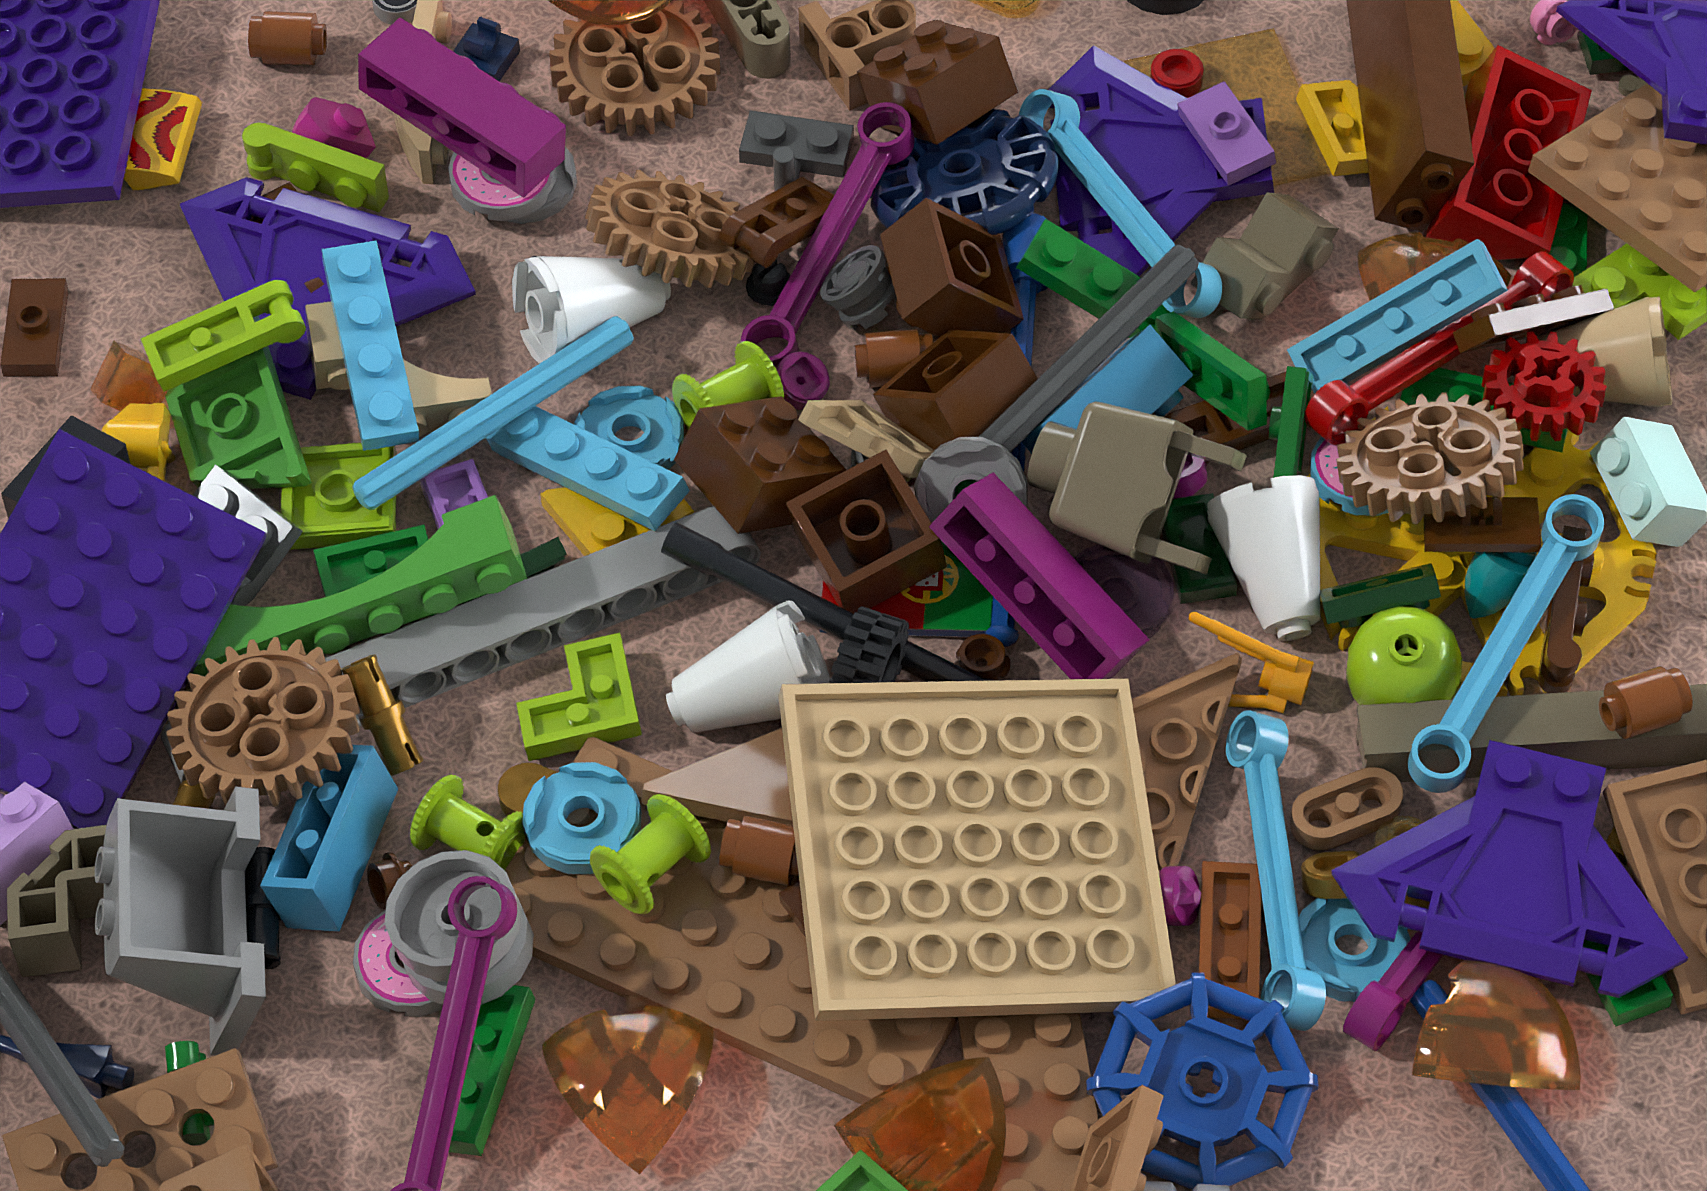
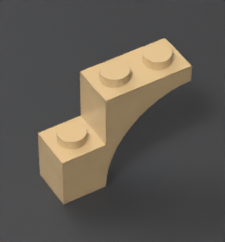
[305,301,492,437]

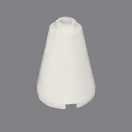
[512,256,671,364]
[1207,475,1321,641]
[666,600,830,733]

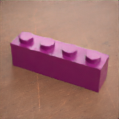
[358,17,566,198]
[929,472,1150,679]

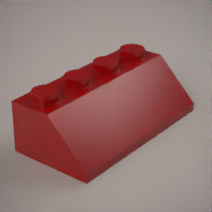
[1425,45,1592,260]

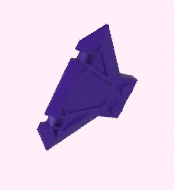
[1556,0,1707,144]
[1048,45,1274,276]
[180,177,476,400]
[1331,740,1688,998]

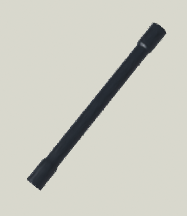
[661,522,995,682]

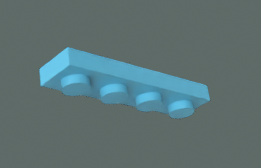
[1287,239,1508,393]
[322,240,419,451]
[486,406,690,531]

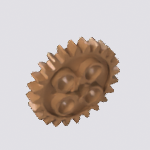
[549,0,721,136]
[585,170,755,288]
[1336,393,1524,524]
[166,637,360,807]

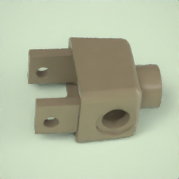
[1027,401,1247,575]

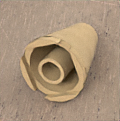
[1537,297,1672,407]

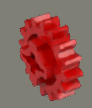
[1482,331,1607,442]

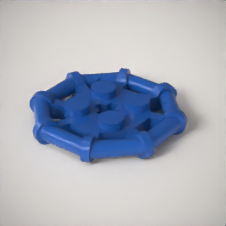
[1086,972,1319,1190]

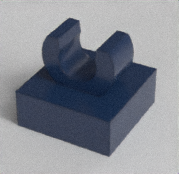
[453,17,520,82]

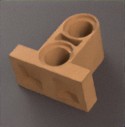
[798,0,916,111]

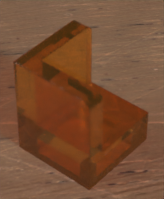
[91,340,168,411]

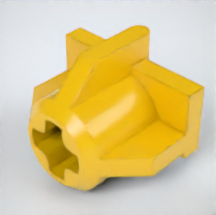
[102,403,175,481]

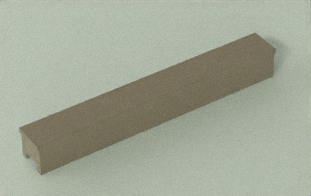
[1356,684,1707,783]

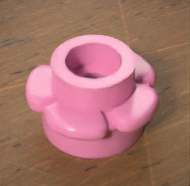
[1530,0,1577,45]

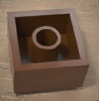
[857,20,1018,144]
[880,198,1024,337]
[873,329,1038,450]
[674,396,846,534]
[786,450,947,613]

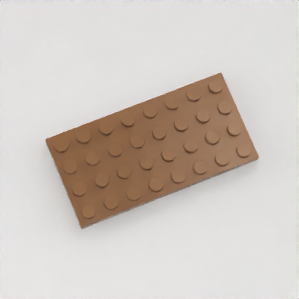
[505,737,958,1122]

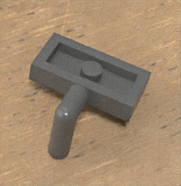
[739,110,854,191]

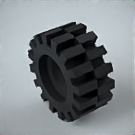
[829,607,909,683]

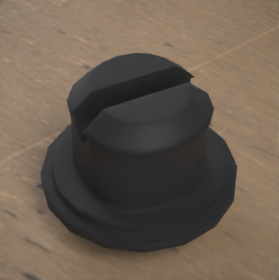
[746,259,791,306]

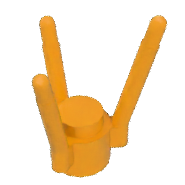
[1189,612,1315,714]

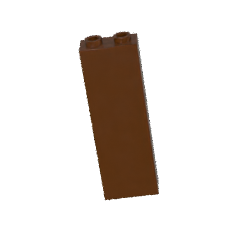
[1346,0,1474,232]

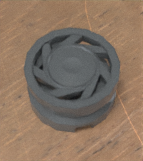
[820,245,897,331]

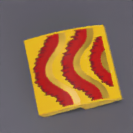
[124,88,202,190]

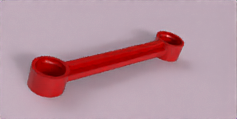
[1304,251,1574,446]

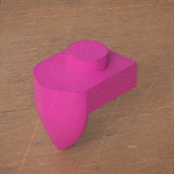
[292,97,376,158]

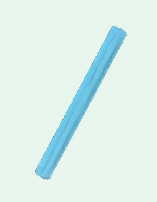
[352,316,634,510]

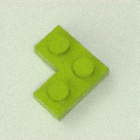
[1572,243,1707,340]
[516,632,642,761]

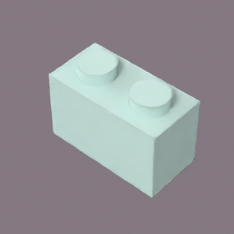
[1590,417,1707,547]

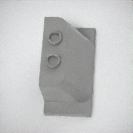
[94,786,266,1055]

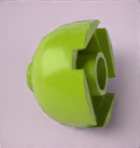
[1346,606,1463,705]

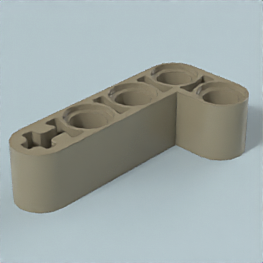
[703,0,791,79]

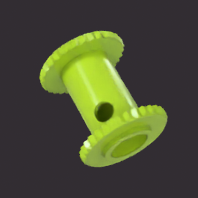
[672,341,784,430]
[410,774,526,870]
[590,794,711,914]

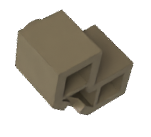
[1190,192,1339,320]
[7,825,107,977]

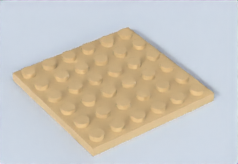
[778,678,1176,1021]

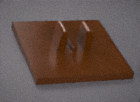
[1423,496,1541,552]

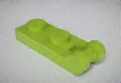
[242,122,389,213]
[141,280,306,392]

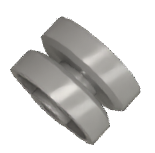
[385,850,534,1005]

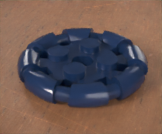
[870,108,1059,235]

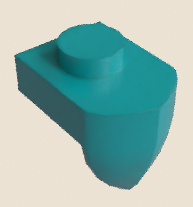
[1464,552,1537,619]

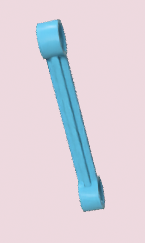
[1019,89,1222,318]
[1408,494,1604,793]
[1226,710,1326,1031]

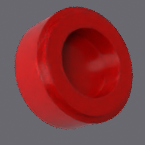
[1150,49,1204,98]

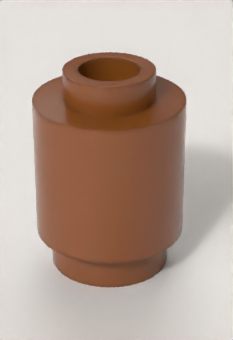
[248,11,327,66]
[855,329,933,388]
[1599,666,1693,739]
[719,816,799,886]

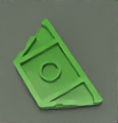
[165,316,312,489]

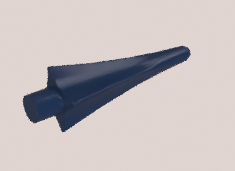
[0,1035,134,1099]

